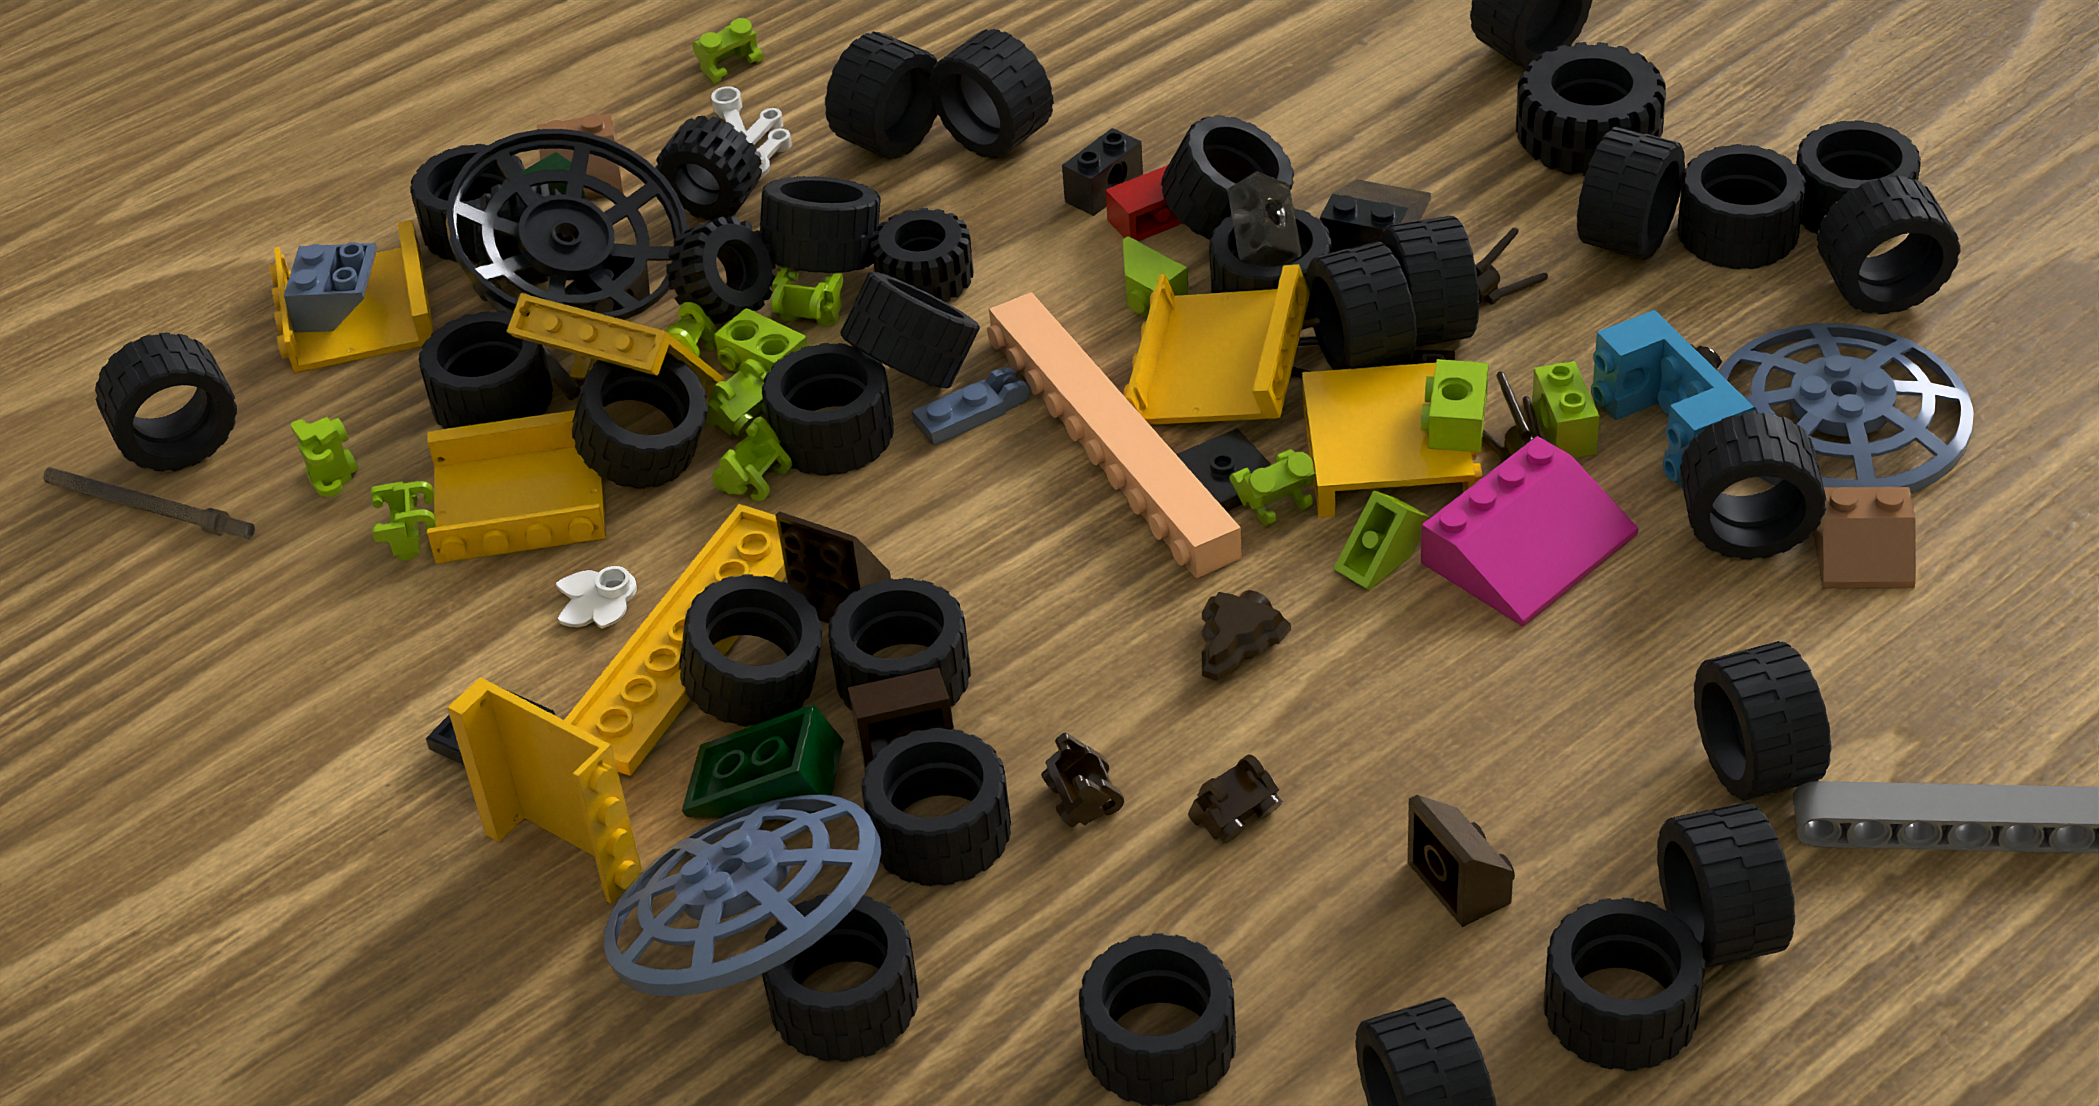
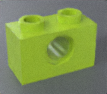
[1421,359,1489,452]
[1532,361,1600,458]

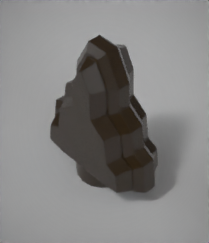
[1201,590,1291,681]

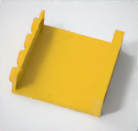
[269,220,434,373]
[1124,264,1310,425]
[506,293,725,404]
[1302,363,1482,518]
[427,410,606,564]
[447,677,643,904]

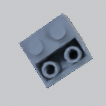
[284,242,377,332]

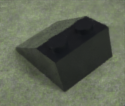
[1320,179,1431,253]

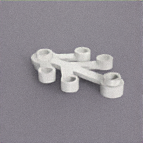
[711,86,792,180]

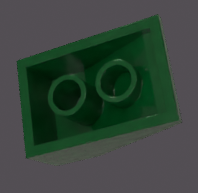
[682,704,844,821]

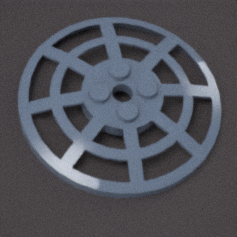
[1719,323,1974,493]
[603,795,881,996]

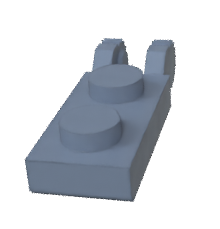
[912,366,1031,445]

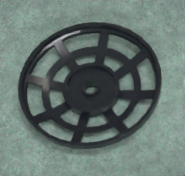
[446,129,688,320]

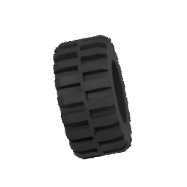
[1516,42,1666,176]

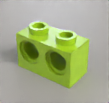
[714,308,808,373]

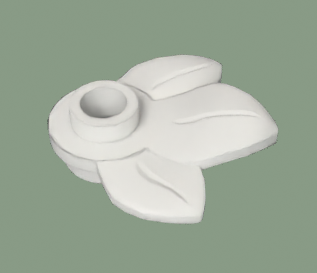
[556,566,637,629]

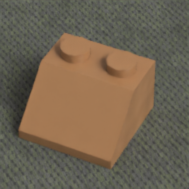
[537,113,623,199]
[1814,487,1916,588]

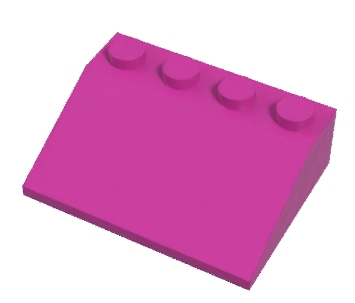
[1421,436,1638,627]

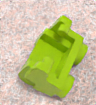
[692,18,764,84]
[771,267,843,326]
[666,302,718,357]
[705,359,767,437]
[291,417,358,497]
[712,417,792,501]
[1229,449,1316,526]
[371,481,436,560]

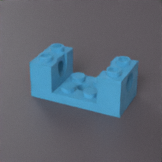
[1591,310,1754,490]

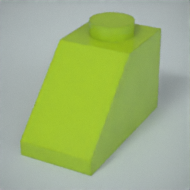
[1123,236,1189,317]
[1333,490,1431,590]

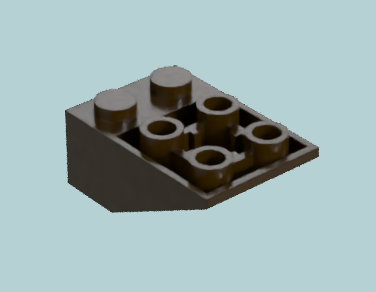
[775,511,891,624]

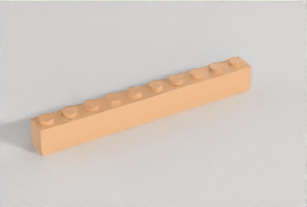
[987,292,1242,579]

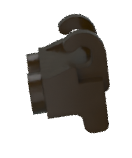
[1041,733,1124,828]
[1188,754,1283,844]

